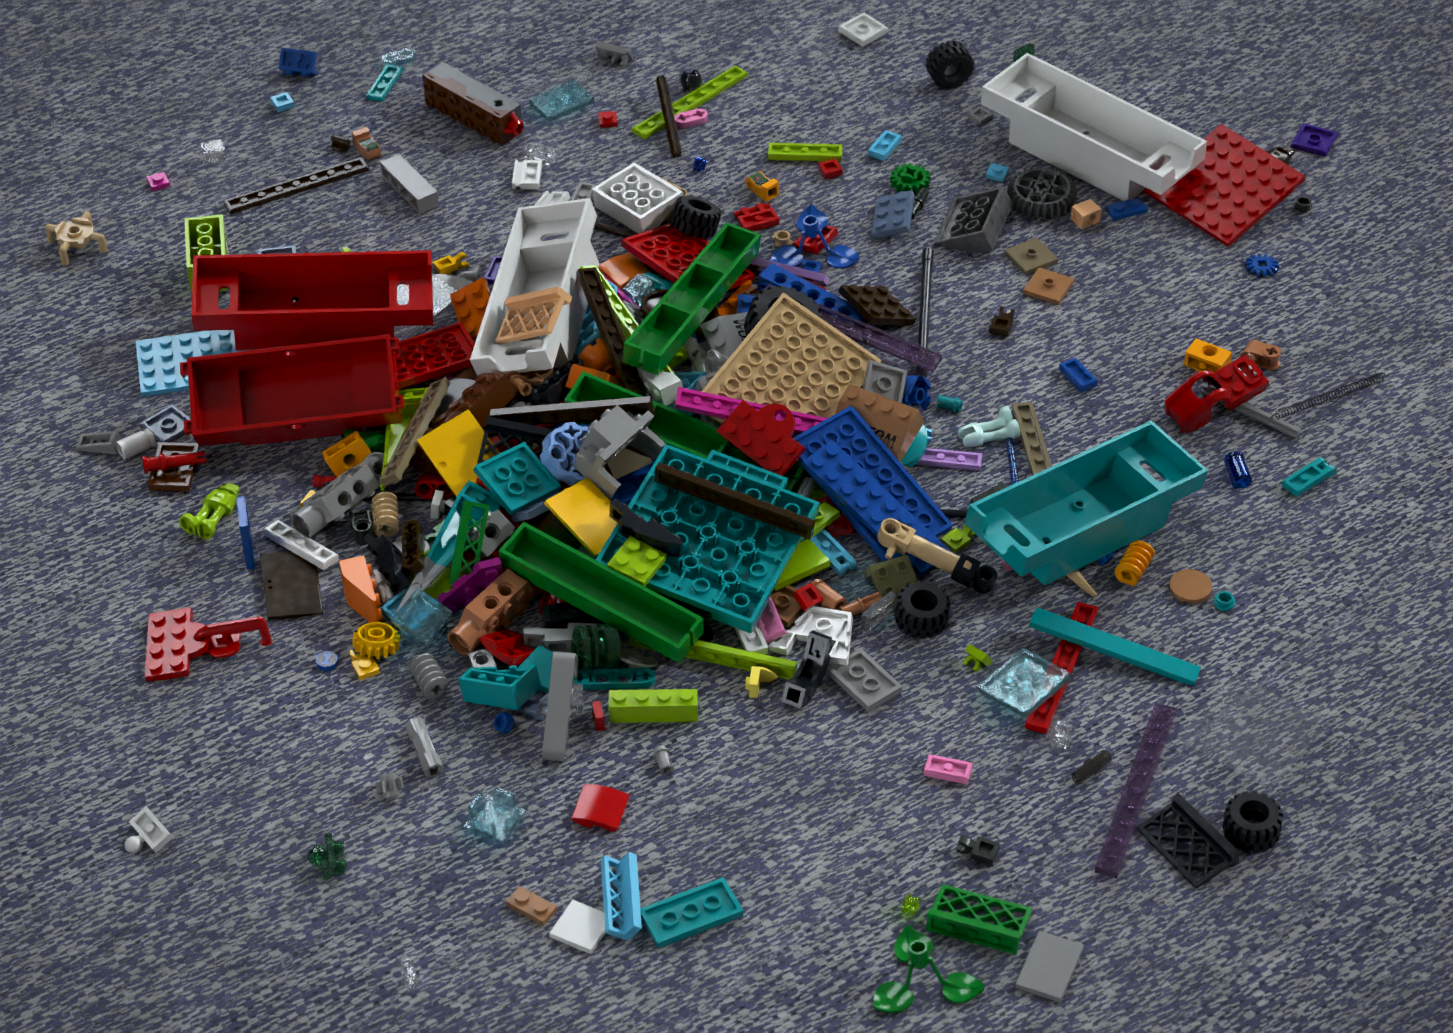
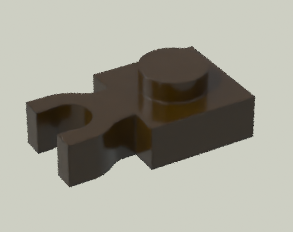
[989,307,1015,337]

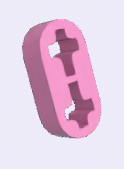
[674,109,708,128]

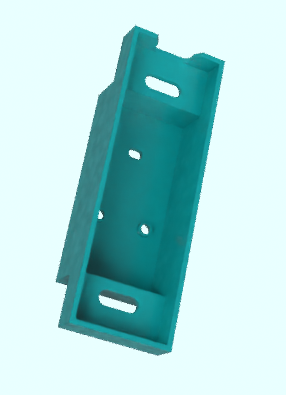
[964,421,1209,586]

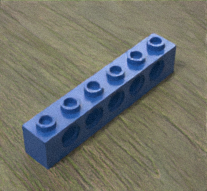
[757,263,868,338]

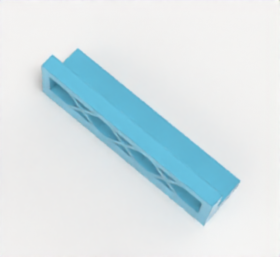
[601,852,642,940]

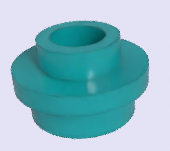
[1213,591,1235,611]

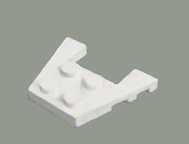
[769,606,853,666]

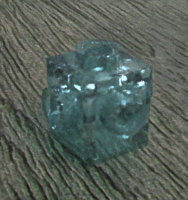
[623,273,656,307]

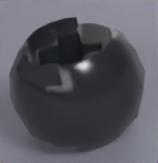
[680,70,702,90]

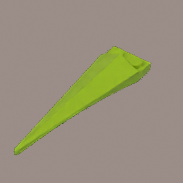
[380,387,429,491]

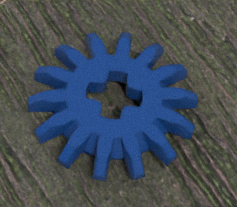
[1245,253,1280,277]

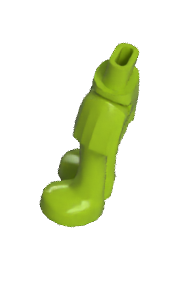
[179,483,240,540]

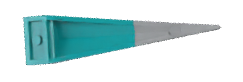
[395,480,502,617]

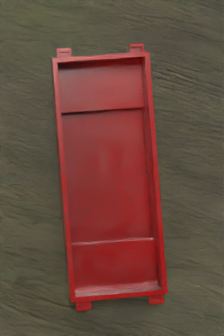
[180,334,405,447]

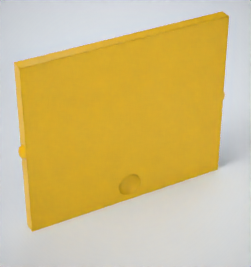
[417,409,500,497]
[544,477,617,557]

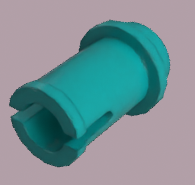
[936,395,963,413]

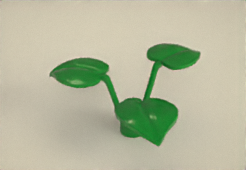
[873,925,985,1013]

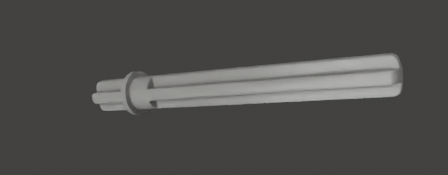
[1201,384,1301,438]

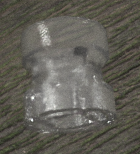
[1049,720,1072,750]

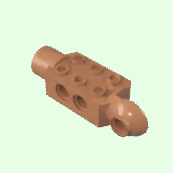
[447,569,545,656]

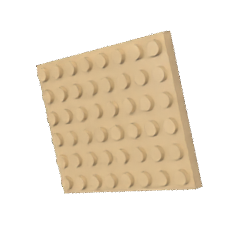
[701,293,882,461]

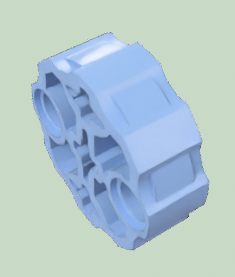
[540,422,590,486]

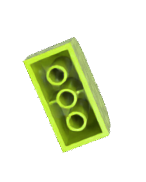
[184,214,230,294]

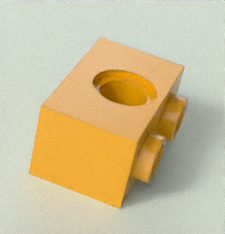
[1184,338,1232,373]
[322,430,371,477]

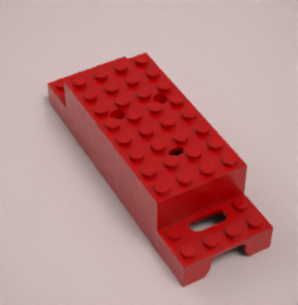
[191,250,433,351]

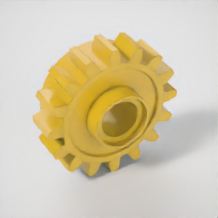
[352,622,400,659]

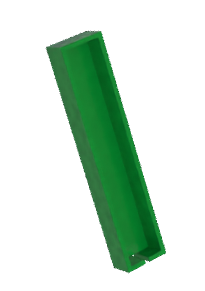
[499,522,703,663]

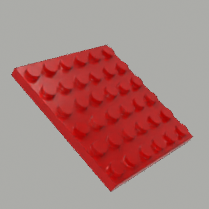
[1144,124,1305,247]

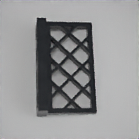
[477,416,556,464]
[1136,793,1239,889]

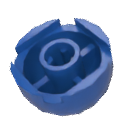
[902,375,931,411]

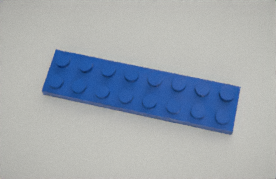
[802,440,950,577]

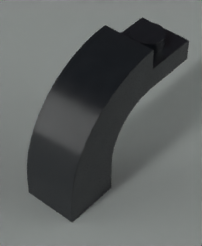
[781,630,832,709]

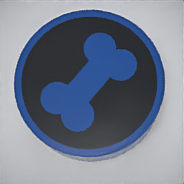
[316,651,338,671]

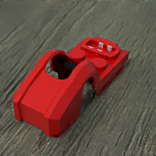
[1164,355,1269,433]

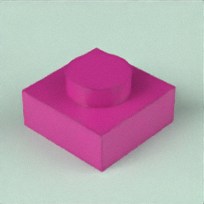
[146,172,170,191]

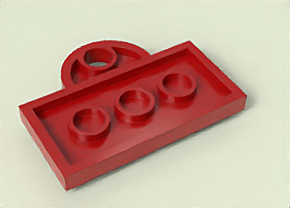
[717,400,806,476]

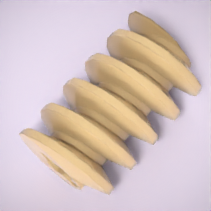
[371,492,399,537]

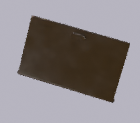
[260,551,324,620]

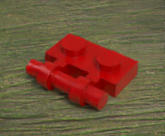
[733,203,780,231]

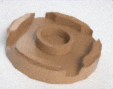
[1169,569,1212,604]

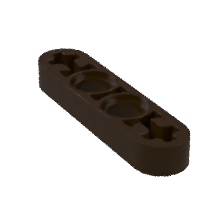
[401,520,424,576]

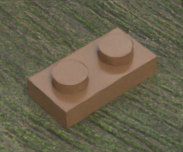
[506,886,558,926]

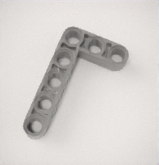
[542,651,579,762]

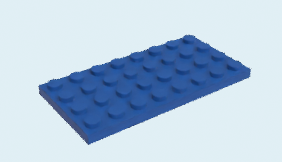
[793,405,953,562]

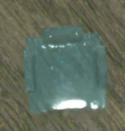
[391,587,452,647]
[464,787,526,846]

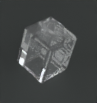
[198,139,227,167]

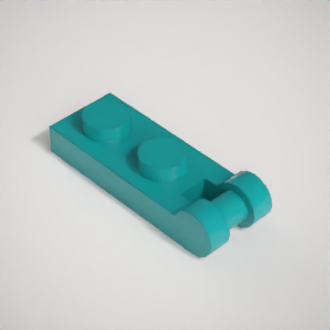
[1282,457,1337,497]

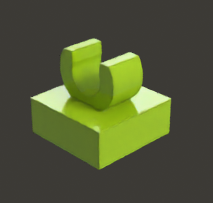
[964,644,993,672]

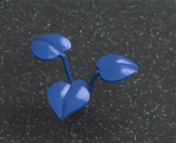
[770,204,860,268]

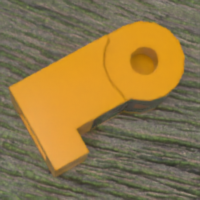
[745,171,779,202]

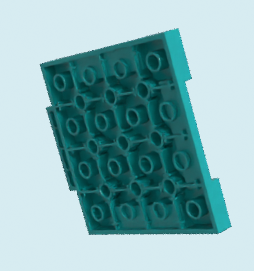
[596,444,820,634]

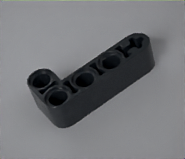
[517,359,584,406]

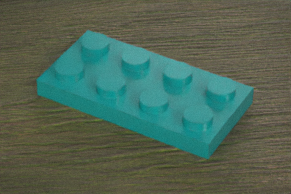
[640,877,744,949]

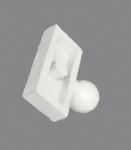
[124,807,174,853]

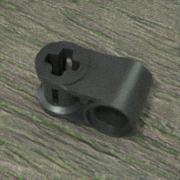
[349,508,373,545]

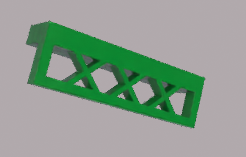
[448,500,490,586]

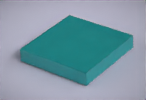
[517,645,553,694]

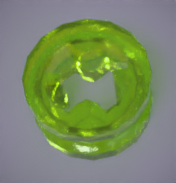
[901,893,921,917]

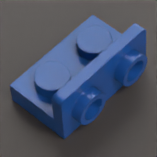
[278,47,317,78]

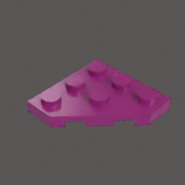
[438,557,502,614]

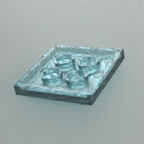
[978,648,1071,718]

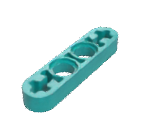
[573,668,656,690]

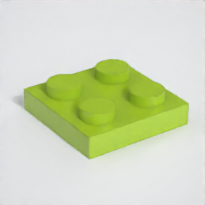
[607,536,667,587]

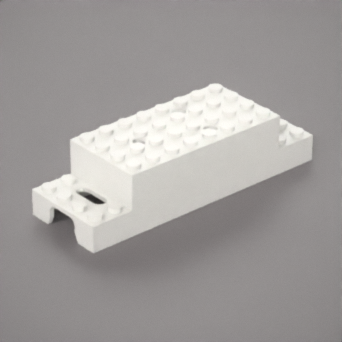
[981,53,1207,201]
[470,198,599,377]

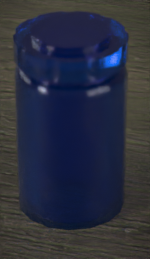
[1224,451,1252,489]

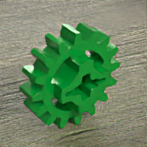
[890,163,931,194]

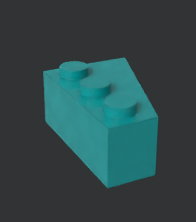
[458,665,541,710]

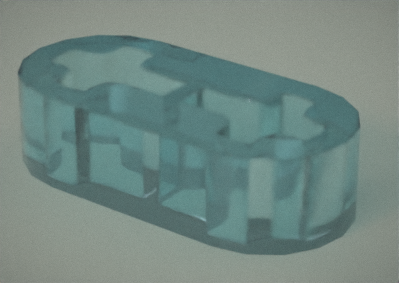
[382,49,415,67]

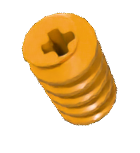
[1115,541,1155,586]

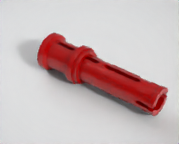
[142,450,206,474]

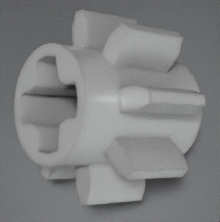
[375,772,404,798]

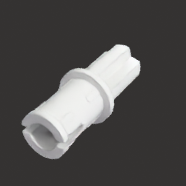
[370,569,394,604]

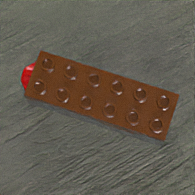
[422,62,524,146]

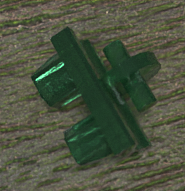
[307,833,346,880]

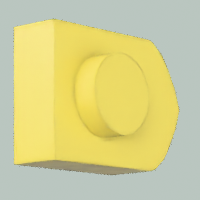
[745,666,778,698]

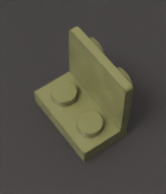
[863,554,917,606]

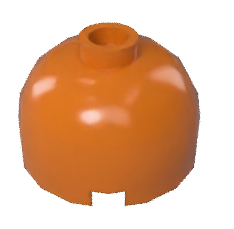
[578,338,614,374]

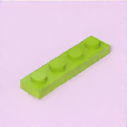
[768,143,842,162]

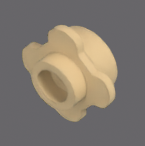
[772,230,793,248]

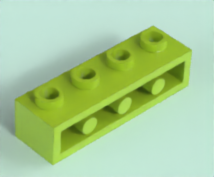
[609,689,698,723]

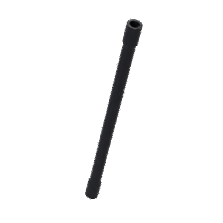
[915,247,934,378]

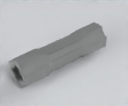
[406,717,443,778]

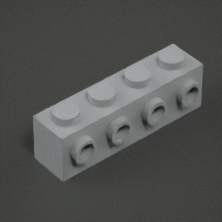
[380,154,439,215]

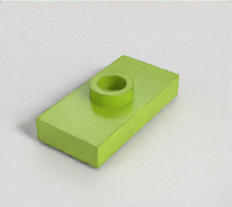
[811,501,840,538]

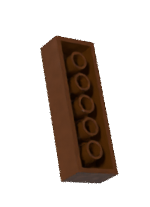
[409,373,518,475]

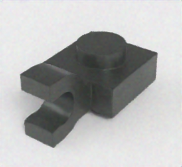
[956,835,1000,866]

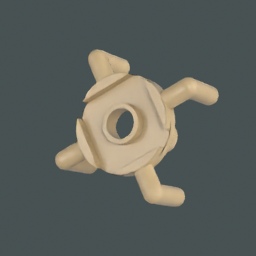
[45,211,107,266]

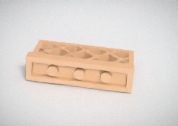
[495,286,572,344]

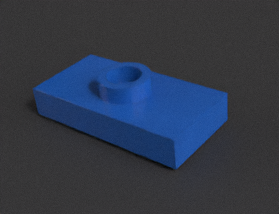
[1059,358,1098,392]

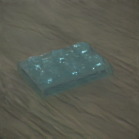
[529,80,595,123]

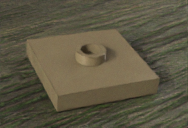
[1005,237,1058,275]

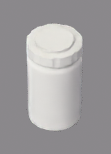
[116,428,156,460]

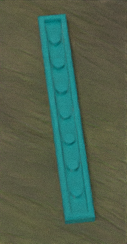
[1029,607,1201,686]

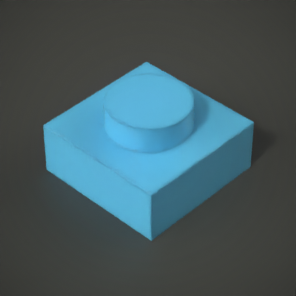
[270,92,295,112]
[986,163,1009,182]

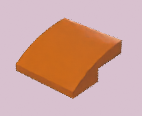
[598,253,653,289]

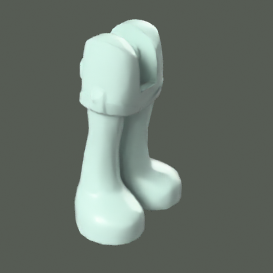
[958,406,1020,448]

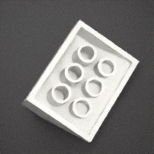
[592,163,683,234]

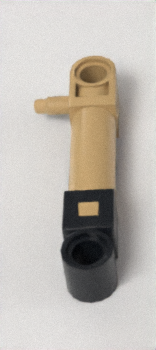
[877,518,998,593]

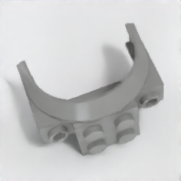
[573,405,666,500]

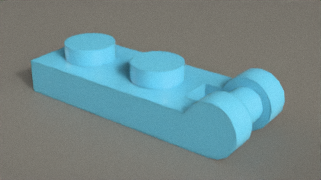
[805,529,858,577]

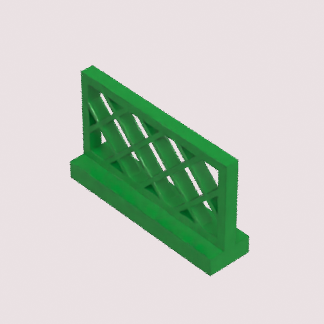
[926,884,1032,955]

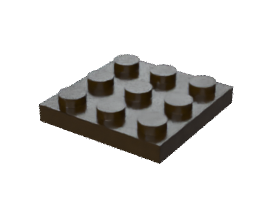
[838,284,916,326]

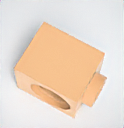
[1071,199,1102,229]

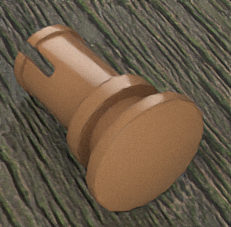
[505,371,532,396]

